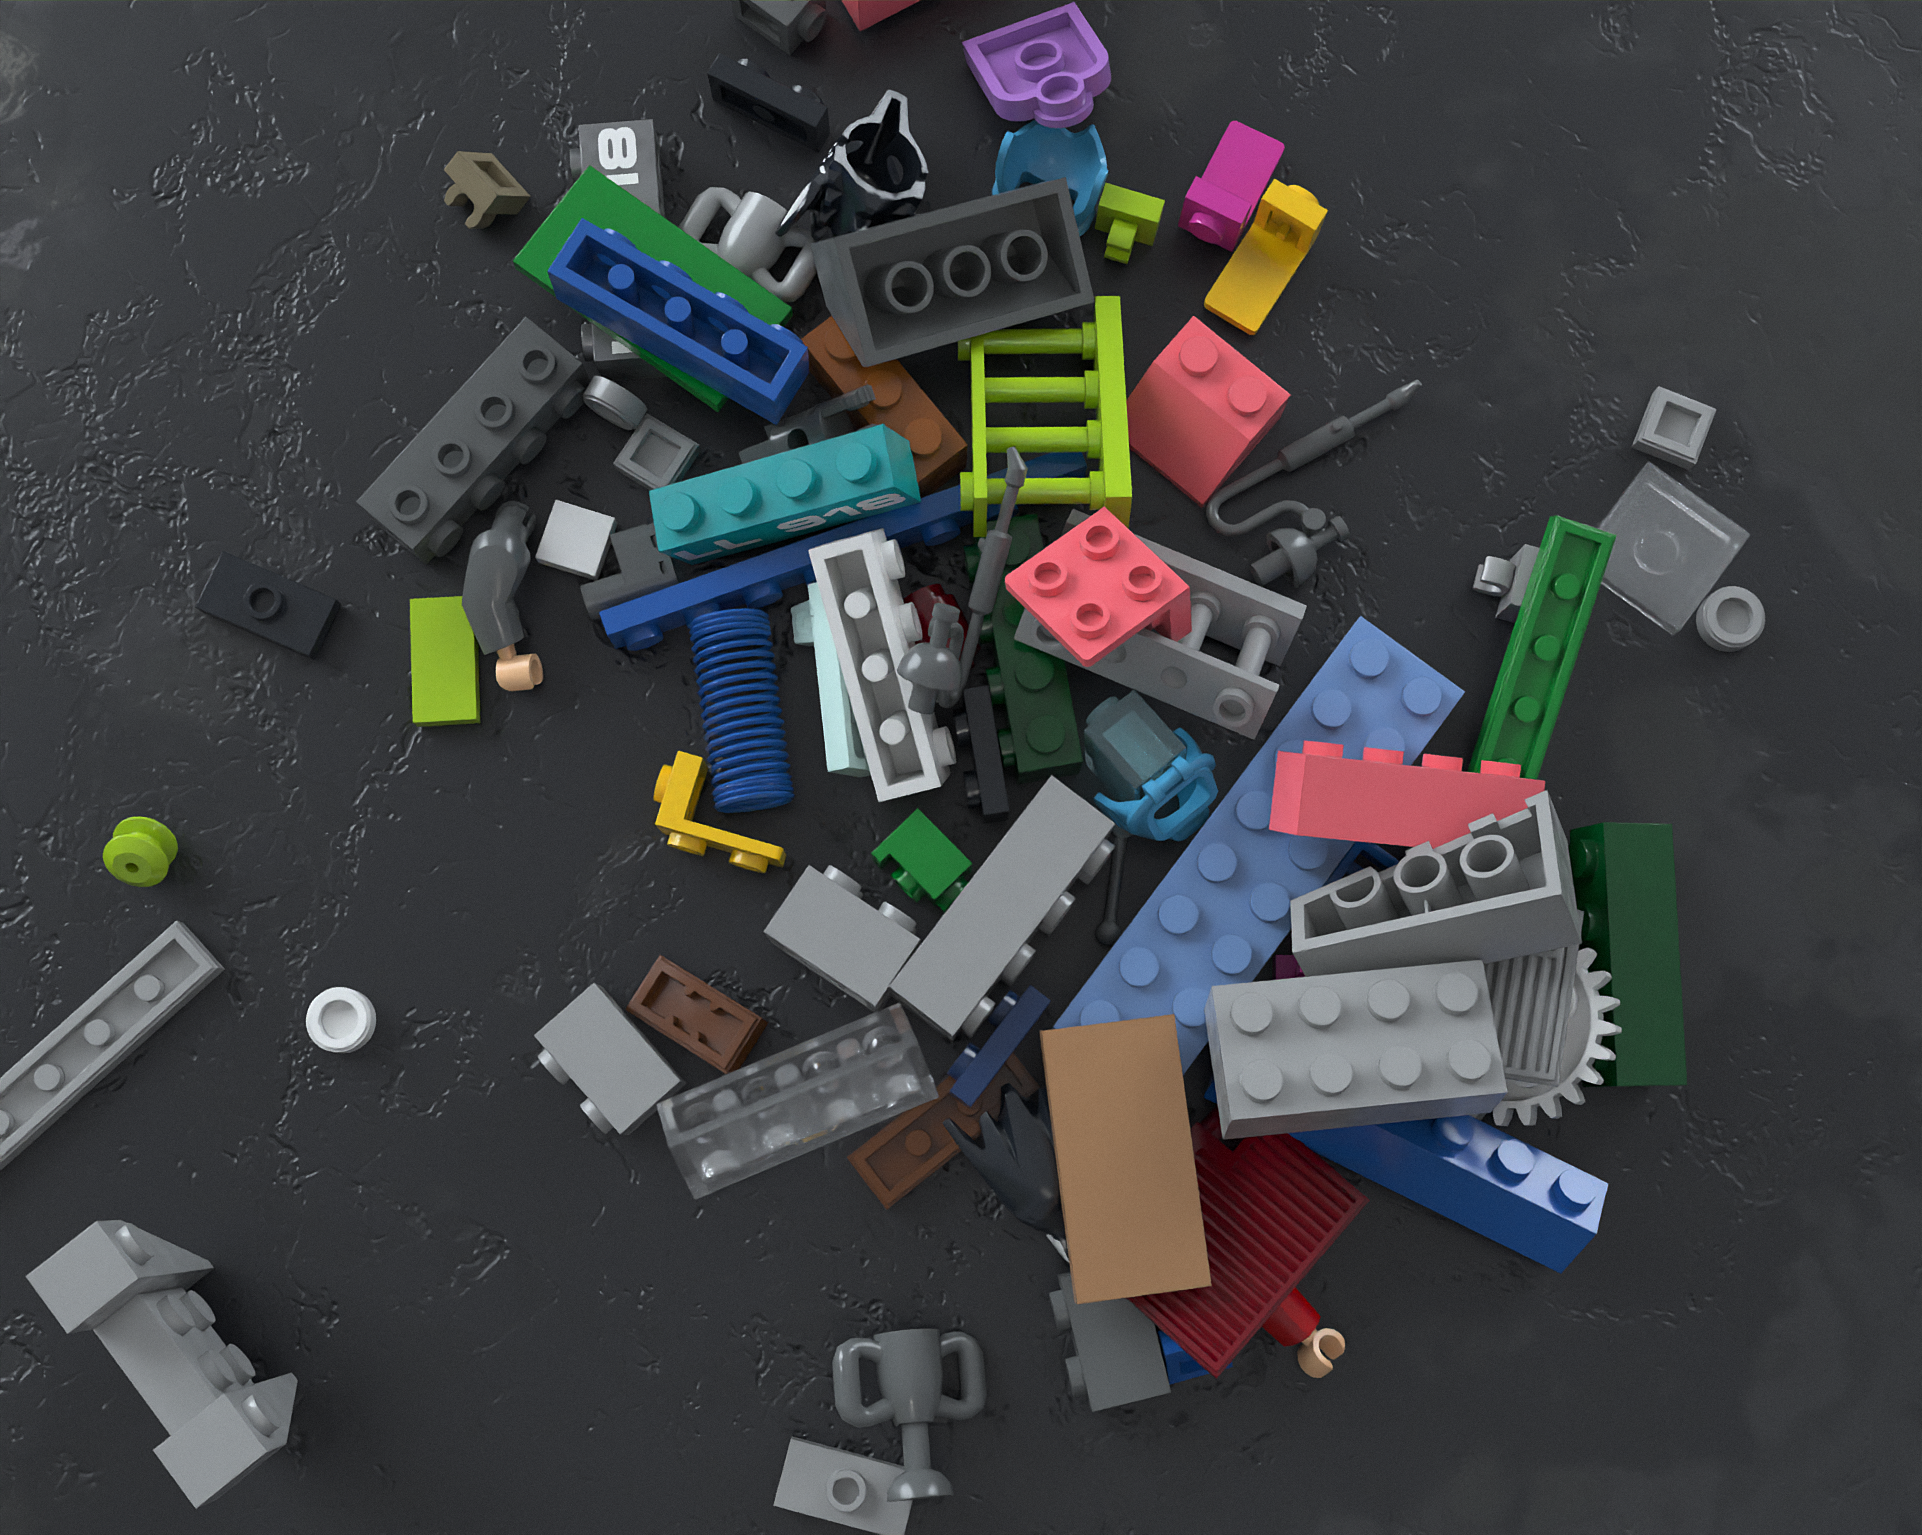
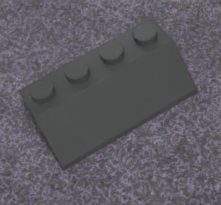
[810,177,1095,367]

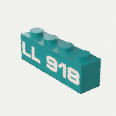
[649,424,921,565]

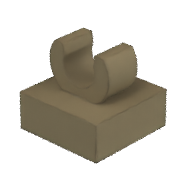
[444,151,531,229]

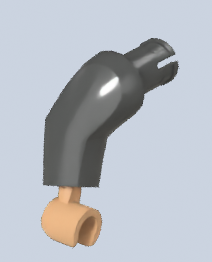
[462,501,543,691]

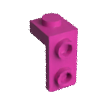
[1178,121,1285,252]

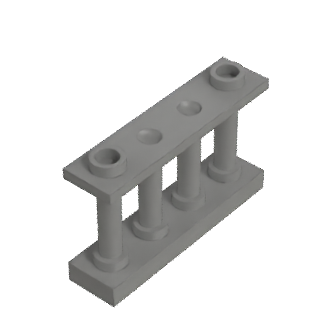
[1014,509,1307,740]

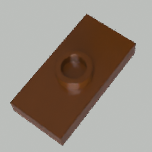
[625,955,769,1078]

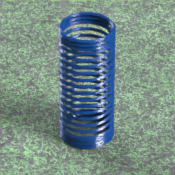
[688,608,795,813]

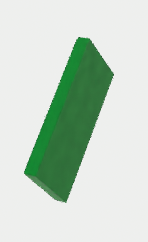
[513,165,793,412]

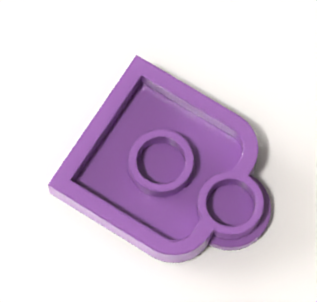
[962,2,1111,128]

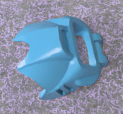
[992,120,1109,236]
[1093,727,1218,841]

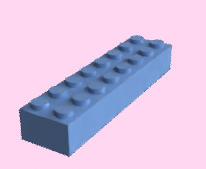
[1051,616,1465,1075]

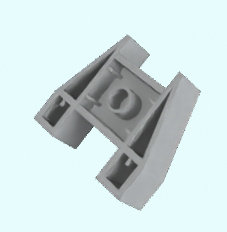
[26,1220,298,1509]

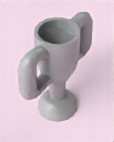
[678,187,821,303]

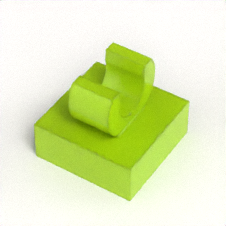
[1095,183,1165,264]

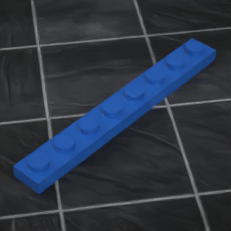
[599,452,1087,651]

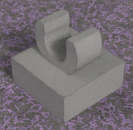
[1472,544,1540,623]

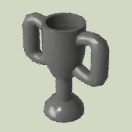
[832,1328,987,1502]

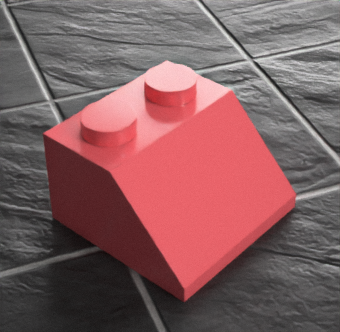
[1126,316,1291,508]

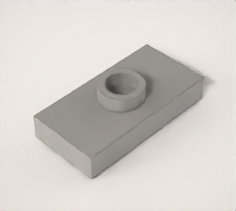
[773,1436,913,1535]

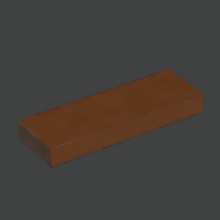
[847,1053,1040,1209]

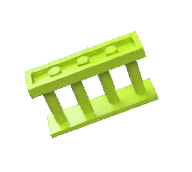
[958,296,1132,537]

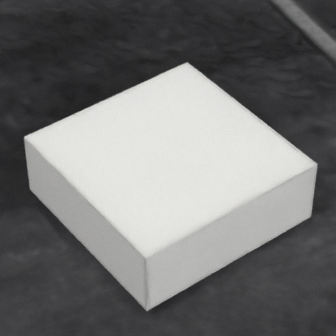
[535,500,618,581]

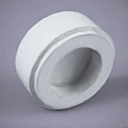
[306,987,376,1053]

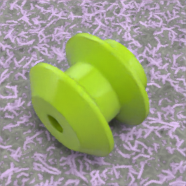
[103,817,178,887]

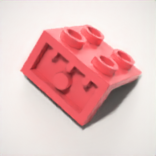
[1005,506,1192,667]

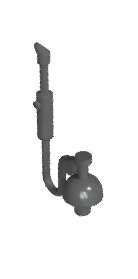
[1206,379,1422,588]
[897,446,1028,715]

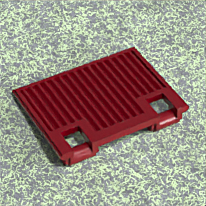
[1126,1104,1370,1379]

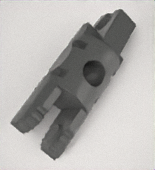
[739,384,886,464]

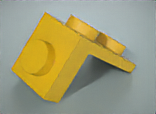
[1204,179,1328,335]
[653,751,787,873]

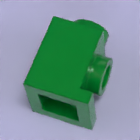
[871,808,972,912]

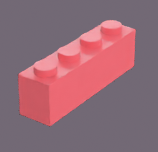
[1269,740,1545,849]

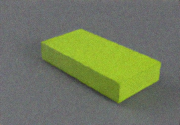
[410,596,481,727]

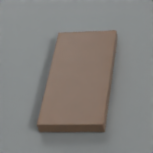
[1039,1014,1212,1304]

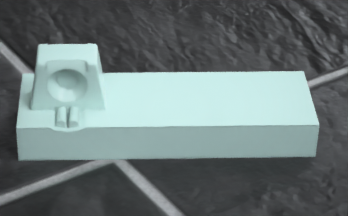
[791,582,871,777]

